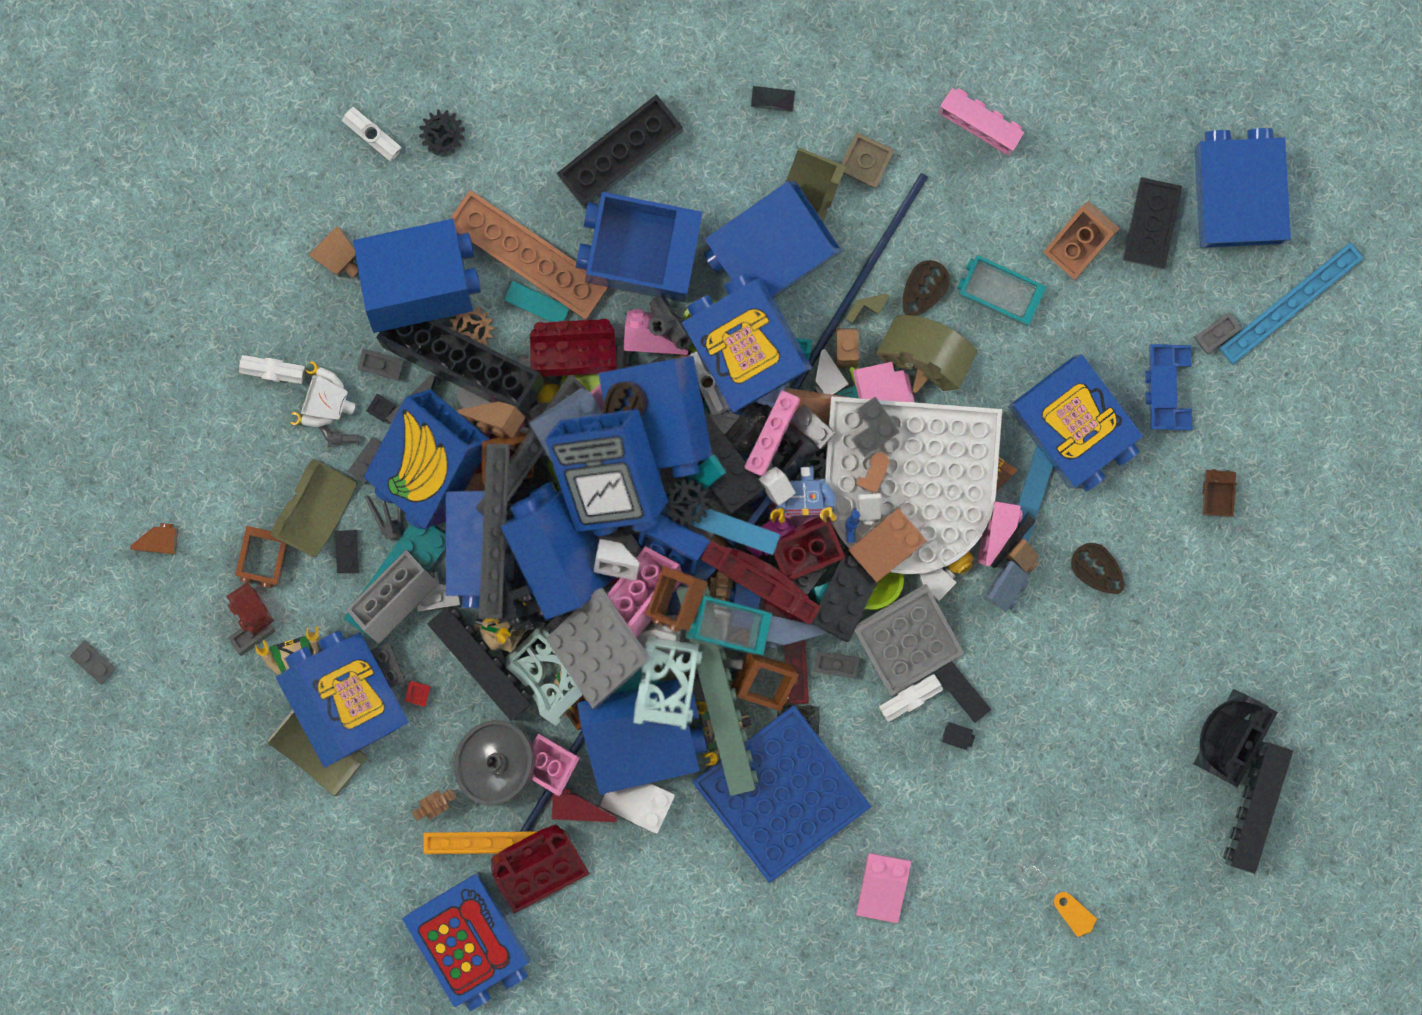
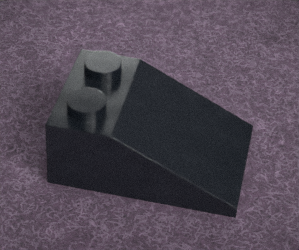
[740,404,819,480]

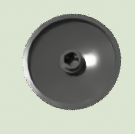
[454,720,535,806]

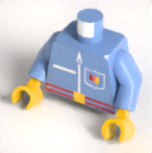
[770,467,836,524]

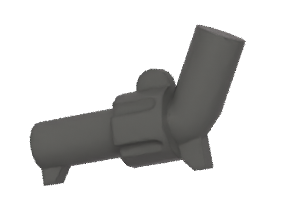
[319,425,359,447]

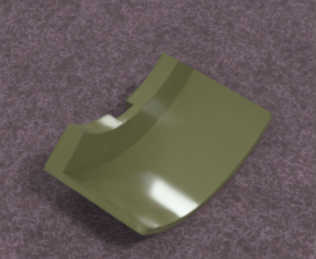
[785,148,846,223]
[876,315,977,391]
[270,459,357,558]
[267,710,368,796]

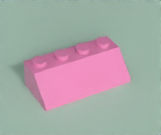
[938,88,1024,157]
[607,546,682,638]

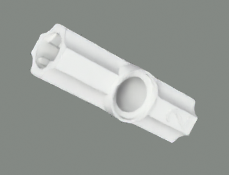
[341,107,402,162]
[689,351,730,416]
[239,355,306,384]
[879,674,943,722]

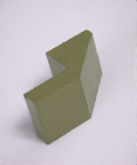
[845,294,889,324]

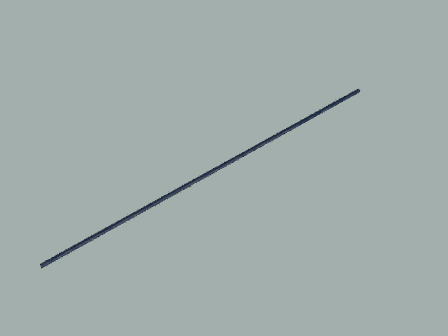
[520,173,928,831]

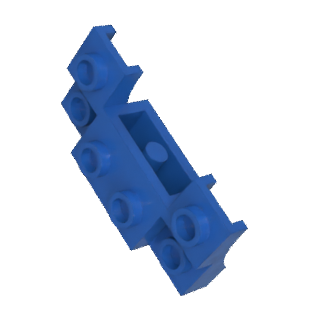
[1145,344,1193,430]

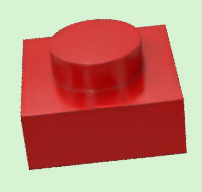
[405,681,431,707]

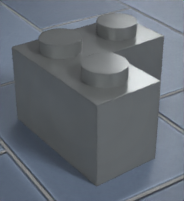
[851,397,900,457]

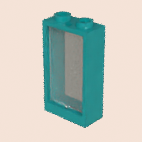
[957,255,1047,327]
[686,596,772,655]

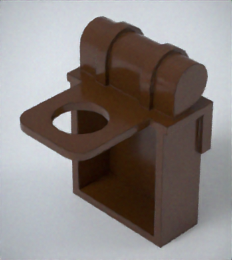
[1202,469,1237,517]

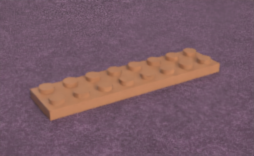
[450,190,609,320]

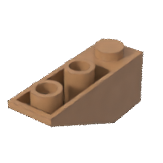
[457,401,525,439]

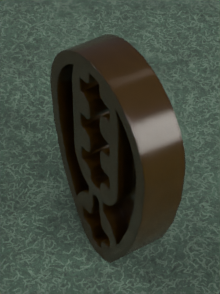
[902,260,950,316]
[602,381,647,419]
[1071,543,1125,594]

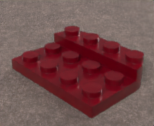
[530,319,616,376]
[491,825,590,914]

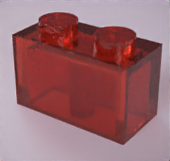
[226,582,274,635]

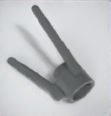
[365,495,404,540]

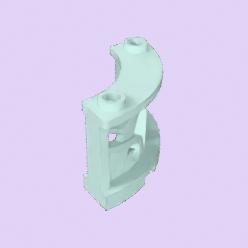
[506,627,583,726]
[634,635,702,730]

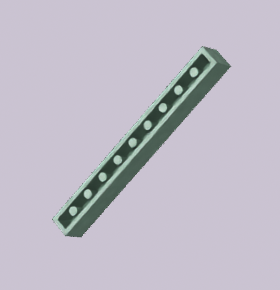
[677,584,758,796]

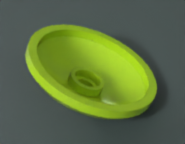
[864,572,904,611]

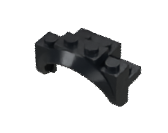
[498,575,554,631]
[1193,689,1278,788]

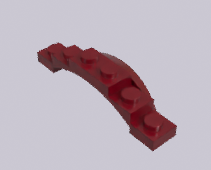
[700,540,821,625]

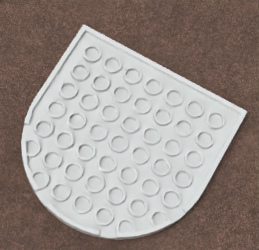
[825,396,1002,574]

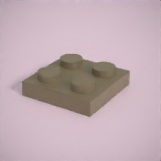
[841,132,894,189]

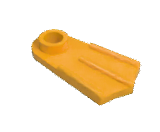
[1053,892,1097,937]

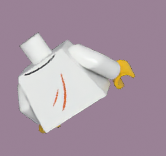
[290,361,355,427]

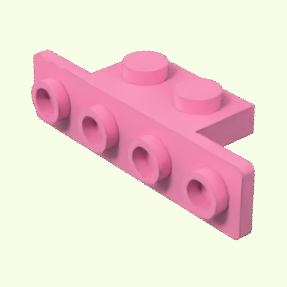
[745,391,800,476]

